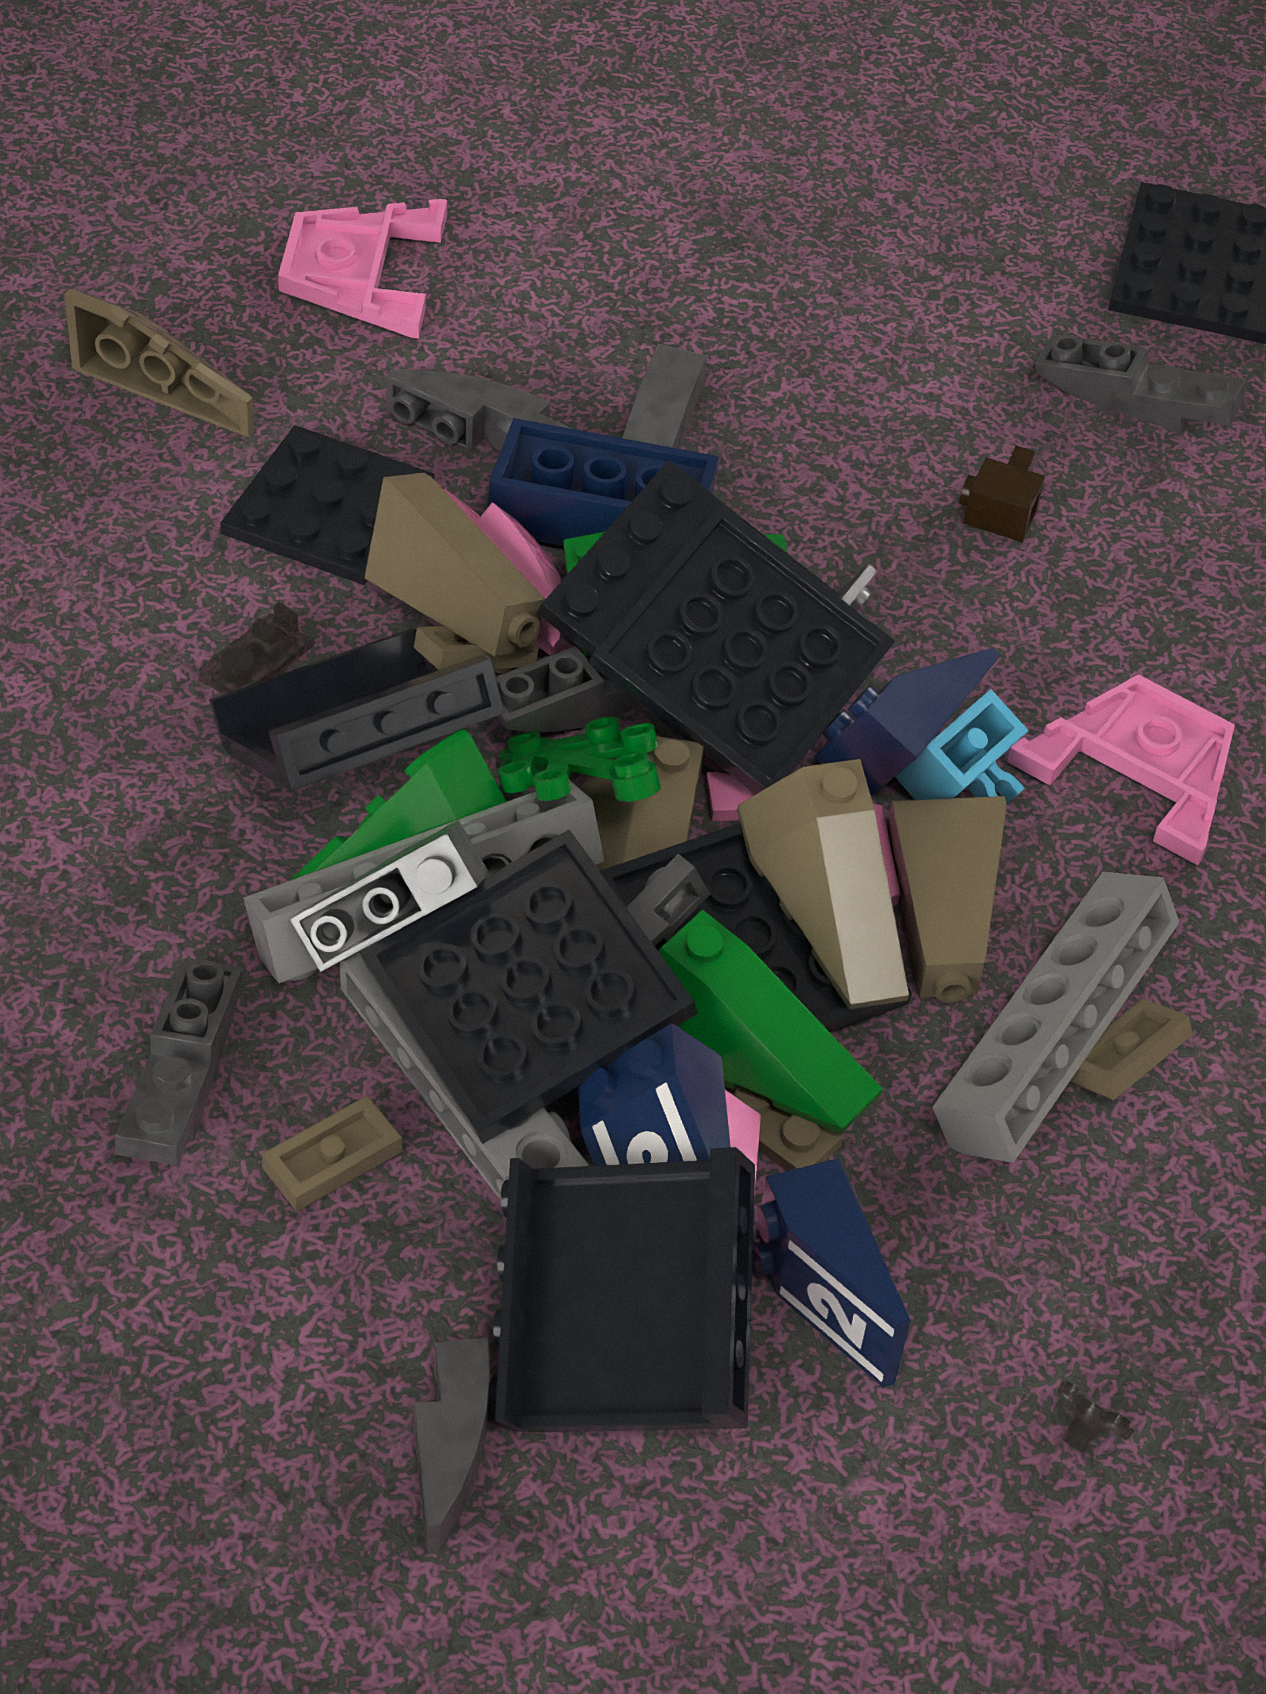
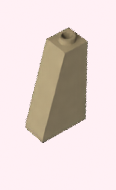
[364,473,545,657]
[887,796,1007,1003]

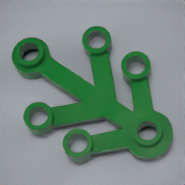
[497,717,661,802]

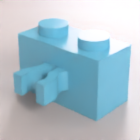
[895,689,1029,803]

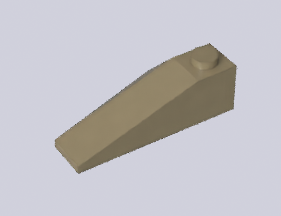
[64,289,254,437]
[583,736,704,871]
[737,759,909,1010]

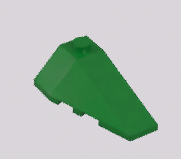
[289,729,506,881]
[659,910,883,1134]

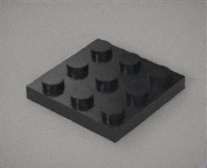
[220,425,435,585]

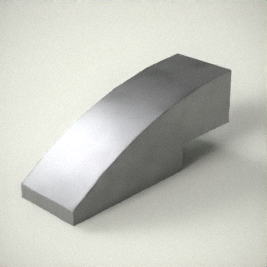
[622,343,707,449]
[414,1338,490,1555]

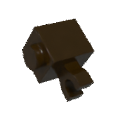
[959,445,1045,543]

